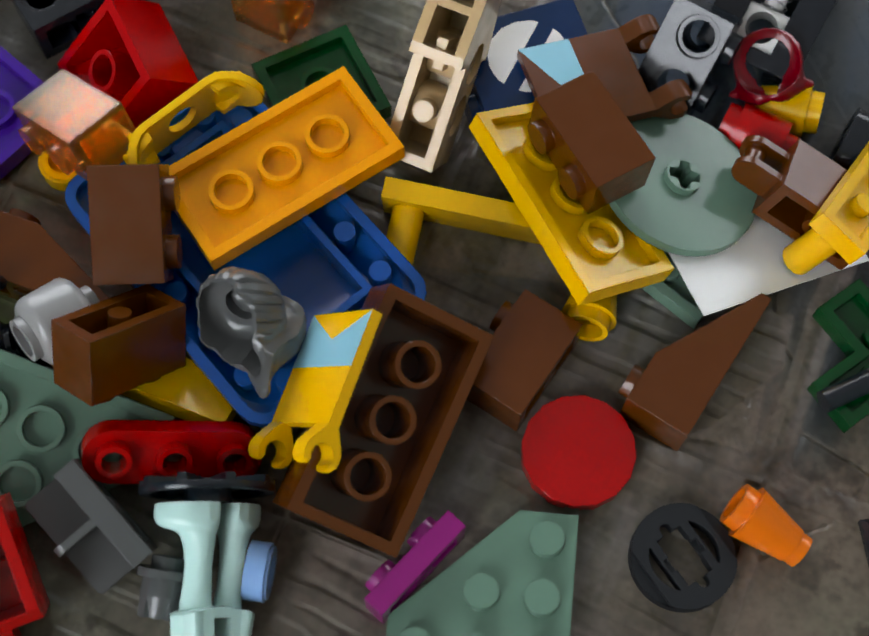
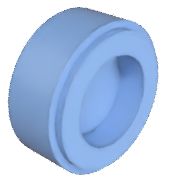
[241,540,277,603]

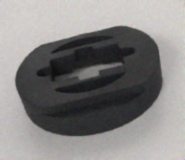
[628,503,738,613]

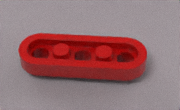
[81,420,262,484]

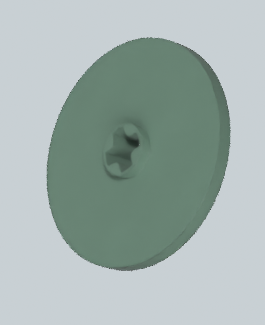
[609,114,758,257]

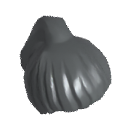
[196,266,307,399]

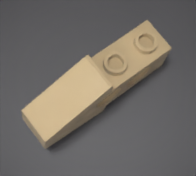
[390,0,501,173]

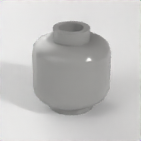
[9,277,100,365]

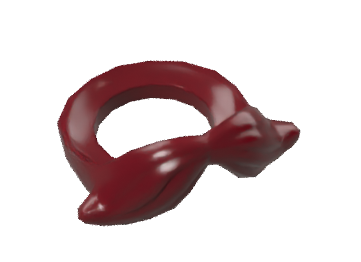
[729,28,814,105]

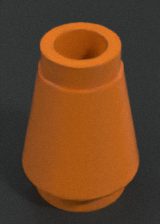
[720,484,813,567]

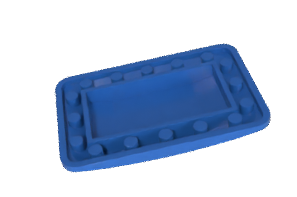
[65,102,427,427]

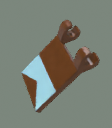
[517,14,692,122]

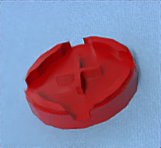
[521,395,637,510]

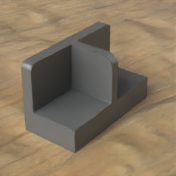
[25,458,158,594]

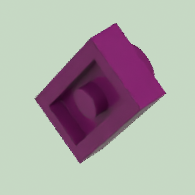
[364,510,466,624]

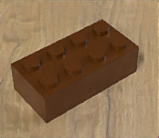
[273,283,494,558]

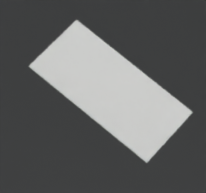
[668,215,869,316]

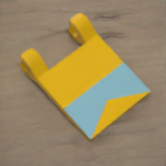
[248,309,383,473]

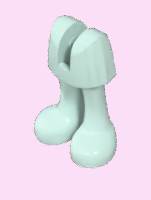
[153,501,261,636]

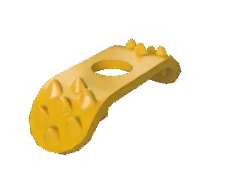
[123,71,265,165]

